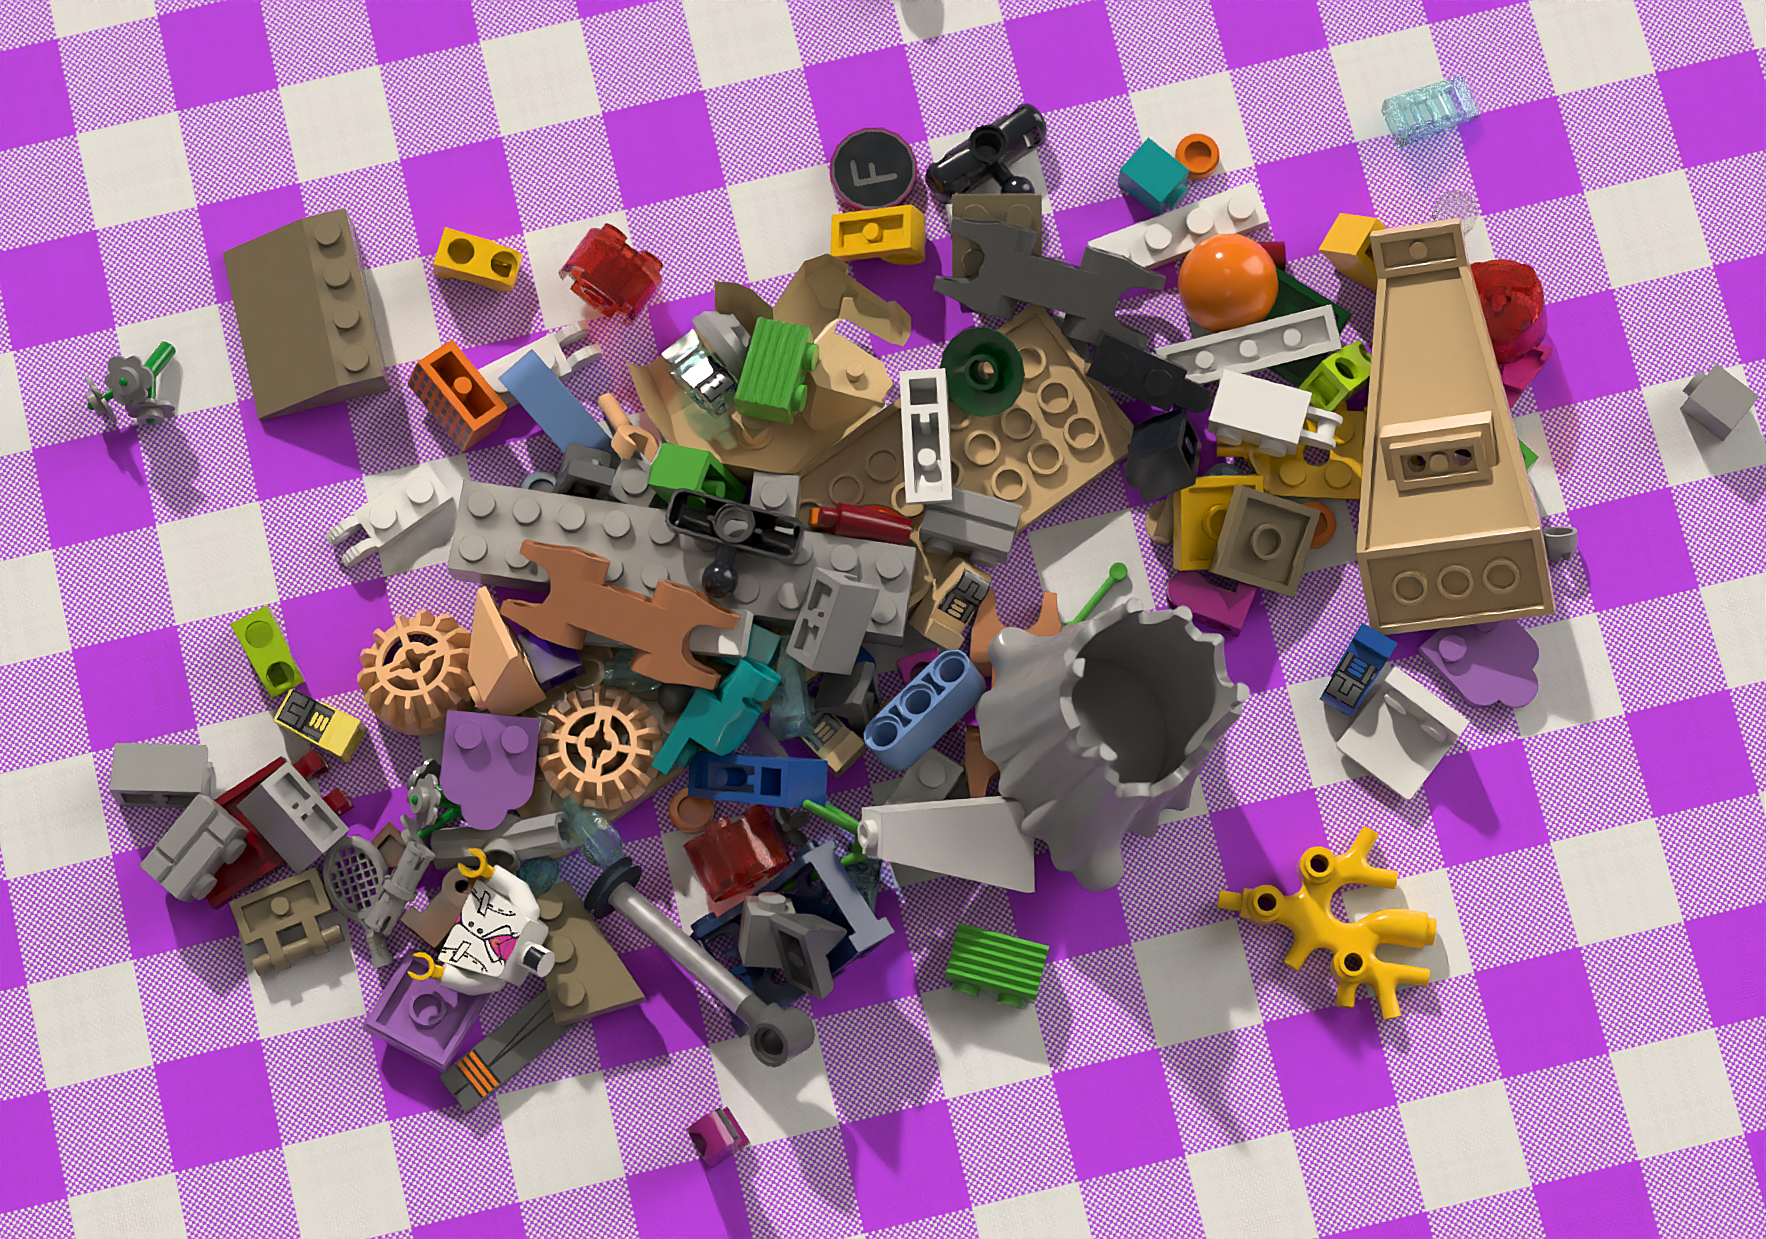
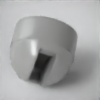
[1542,526,1578,562]

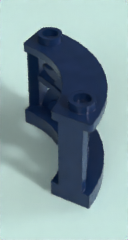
[689,839,895,1038]

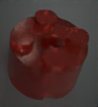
[558,223,664,326]
[1470,259,1548,364]
[683,804,793,903]

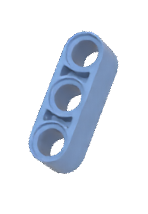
[498,349,615,454]
[864,650,986,772]

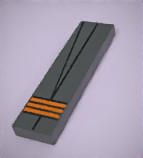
[438,987,581,1114]

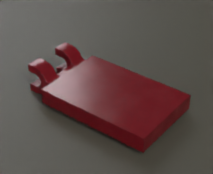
[166,749,355,910]

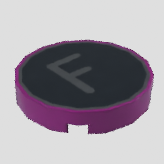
[830,128,917,212]

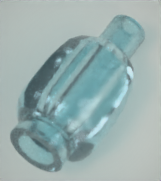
[604,649,664,693]
[559,793,627,871]

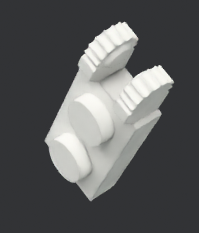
[478,320,603,408]
[326,462,454,568]

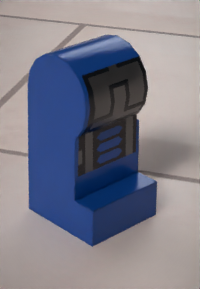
[1319,623,1398,718]

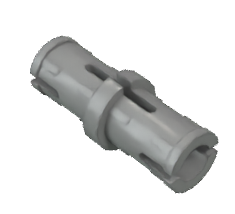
[364,841,435,936]

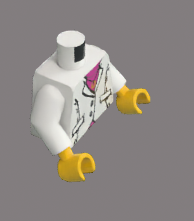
[407,848,555,996]

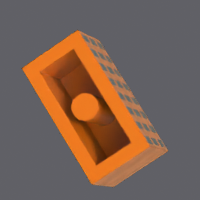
[407,340,508,452]

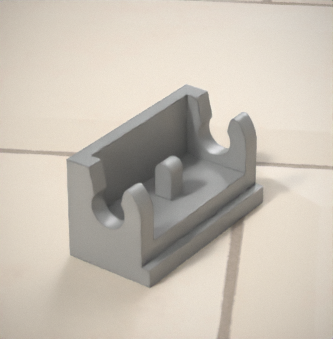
[786,567,880,675]
[109,743,212,808]
[237,761,350,875]

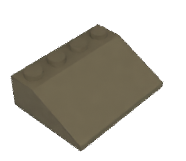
[223,208,390,421]

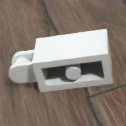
[1208,369,1343,457]

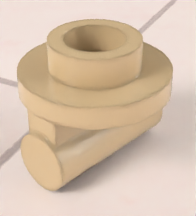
[1145,494,1173,546]

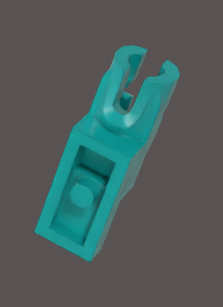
[651,656,781,776]

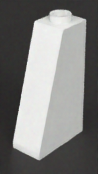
[858,796,1035,893]

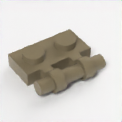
[229,867,345,976]

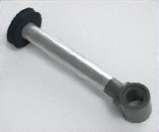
[584,857,815,1067]

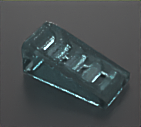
[1381,75,1480,149]
[769,635,814,741]

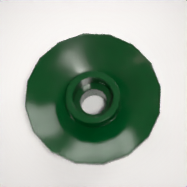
[940,327,1025,417]

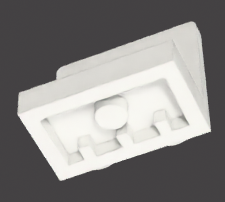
[1336,666,1470,801]

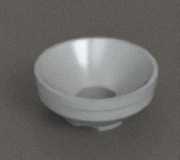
[691,311,752,381]

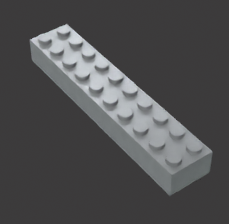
[447,479,916,648]

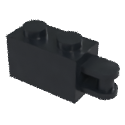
[1083,329,1212,413]
[1123,407,1202,503]

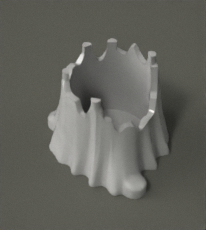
[975,598,1250,893]

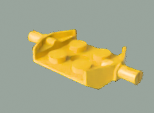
[1217,407,1417,500]

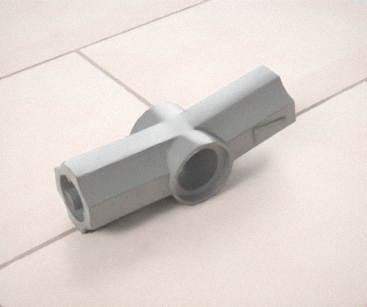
[431,811,575,874]

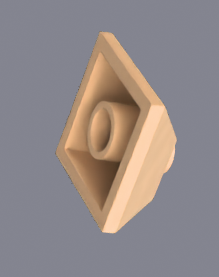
[467,586,547,716]

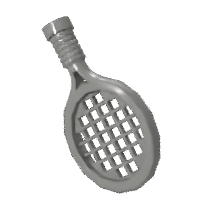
[322,836,395,969]

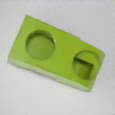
[1298,340,1372,412]
[230,605,305,698]

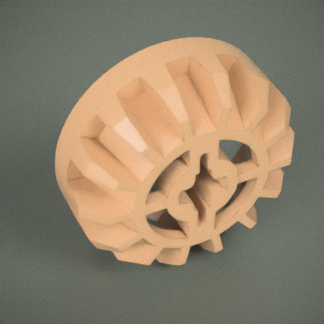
[357,609,475,736]
[538,685,663,813]

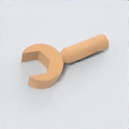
[598,393,660,463]

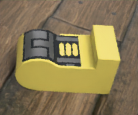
[273,689,367,764]

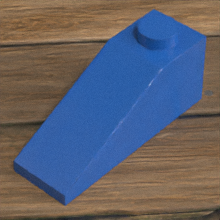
[688,751,828,808]

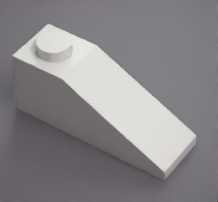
[899,368,952,505]

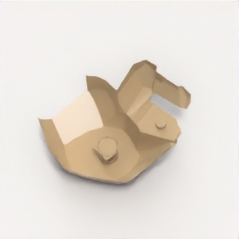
[624,253,911,484]

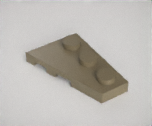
[531,880,648,1027]

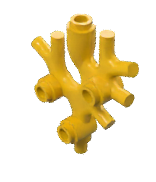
[1217,826,1436,1020]

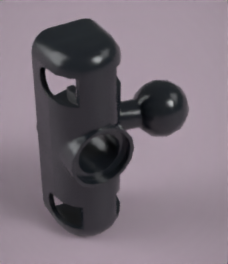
[925,103,1047,205]
[665,488,804,598]

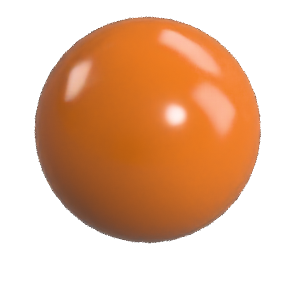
[1178,234,1279,333]

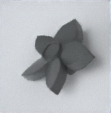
[757,806,810,856]

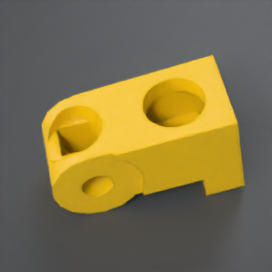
[433,227,523,292]

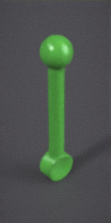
[1063,562,1128,627]

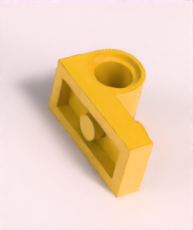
[830,204,926,265]

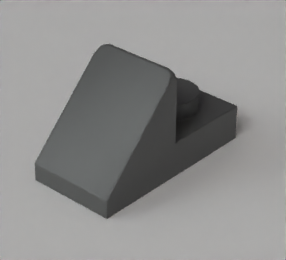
[552,443,615,500]
[814,661,882,739]
[768,913,847,1000]

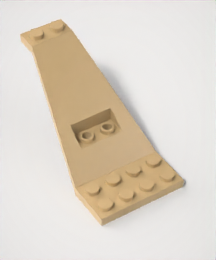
[1356,217,1556,635]

